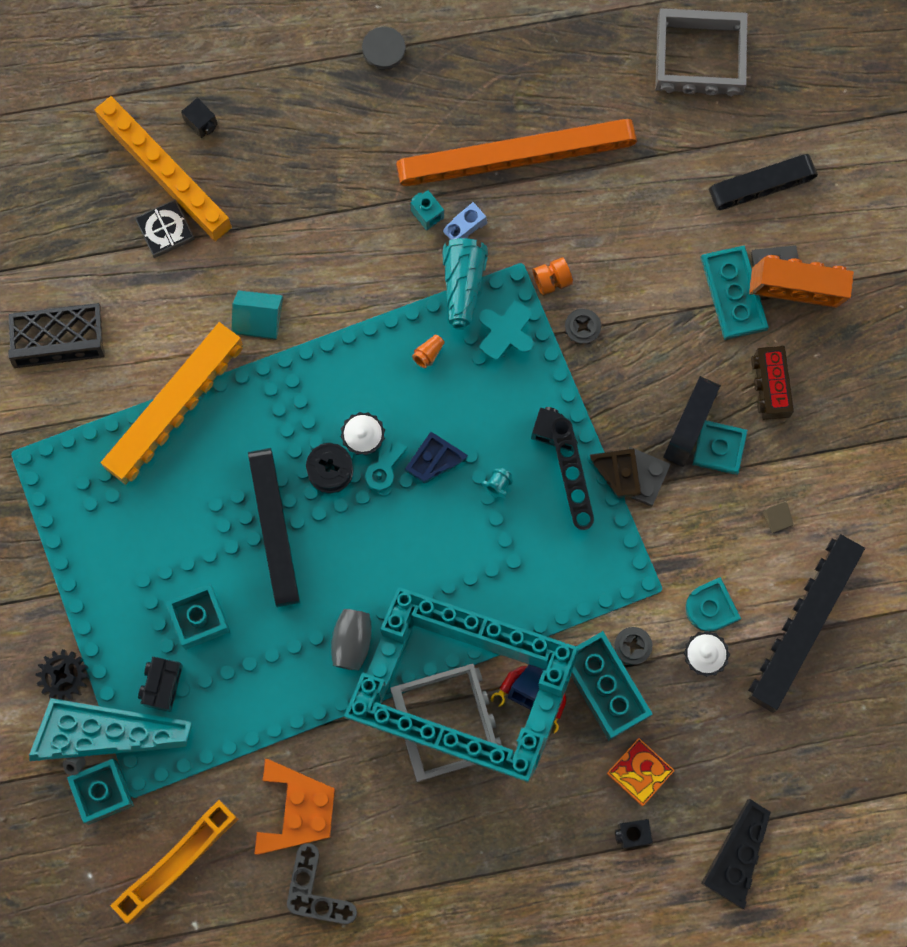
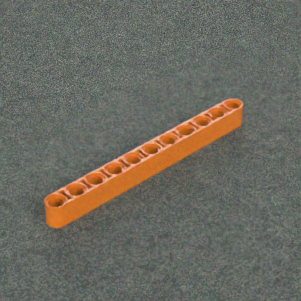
[396,119,637,186]

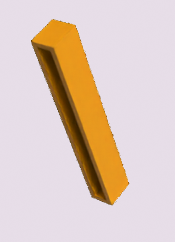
[94,96,232,242]
[100,322,243,485]

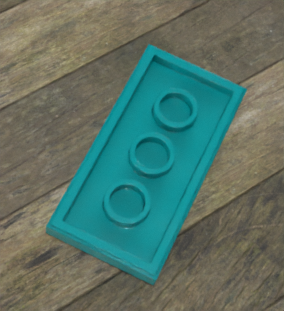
[700,245,769,340]

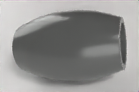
[331,609,372,671]

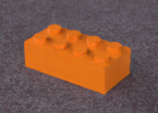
[749,255,854,308]

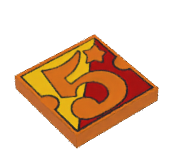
[607,738,675,807]

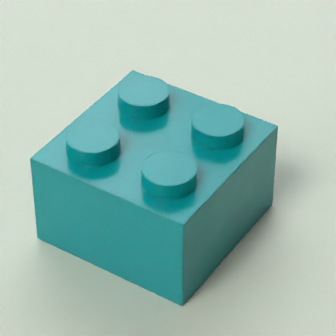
[165,584,230,650]
[67,759,134,825]

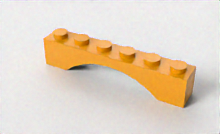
[110,800,239,924]

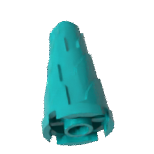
[442,238,488,330]

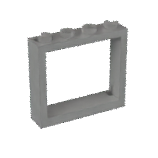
[655,8,747,96]
[390,664,502,781]

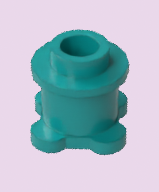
[482,468,513,498]

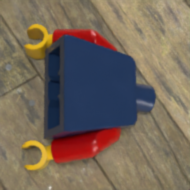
[491,665,567,734]

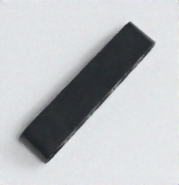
[709,154,818,211]
[551,417,594,530]

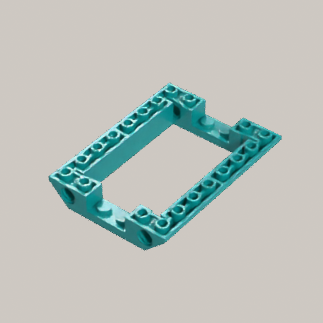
[344,587,578,782]

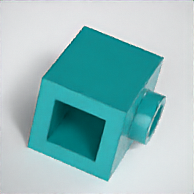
[410,190,444,231]

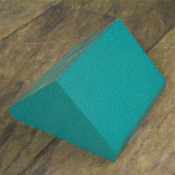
[231,290,283,339]

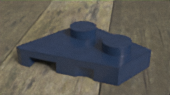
[405,432,468,483]

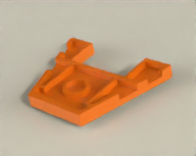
[254,759,335,855]

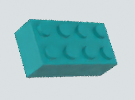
[571,631,653,741]

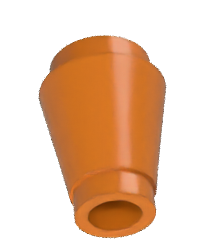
[412,335,445,368]

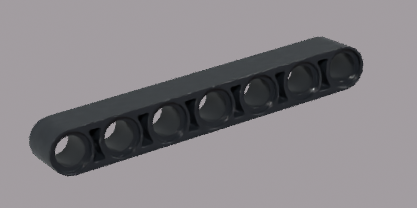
[248,448,300,608]

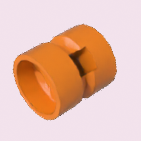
[532,257,573,296]

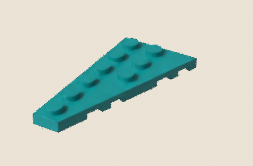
[29,698,192,761]

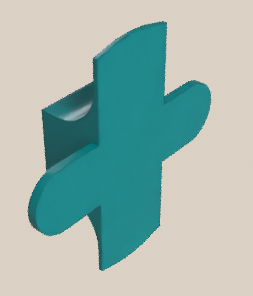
[479,301,533,360]

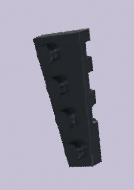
[701,799,771,910]

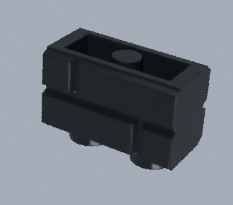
[138,657,183,712]

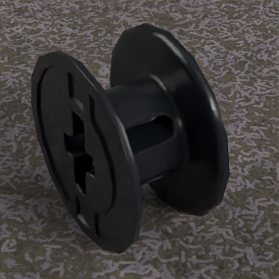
[306,443,354,494]

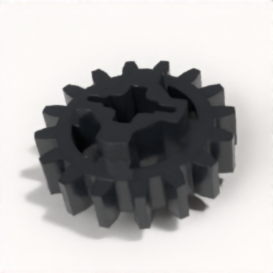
[36,649,89,701]

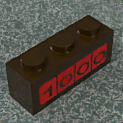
[751,346,794,420]

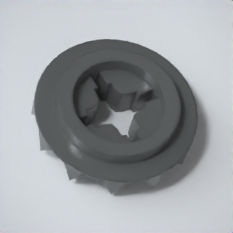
[565,309,601,344]
[615,627,652,665]

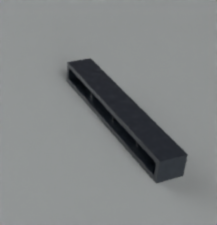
[748,534,865,713]

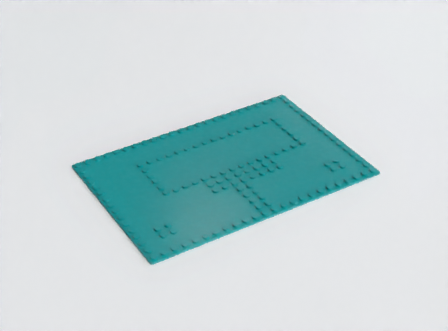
[11,263,662,798]

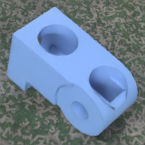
[443,202,487,240]

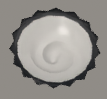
[340,412,385,455]
[683,631,730,677]

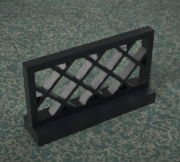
[8,303,105,368]

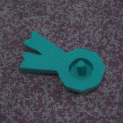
[365,441,407,491]

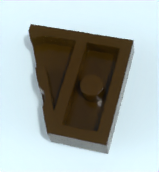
[590,449,641,498]

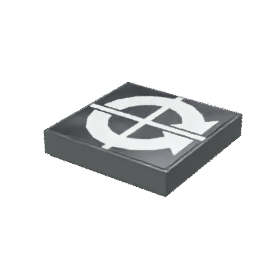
[135,199,195,258]

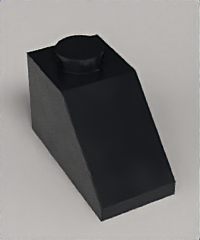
[531,407,578,452]

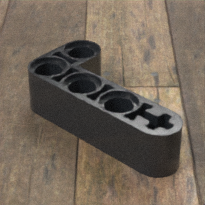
[663,376,721,467]

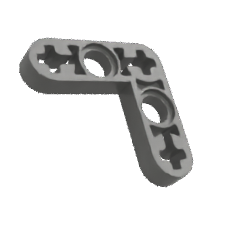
[287,843,357,924]

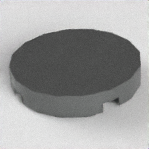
[362,26,406,70]

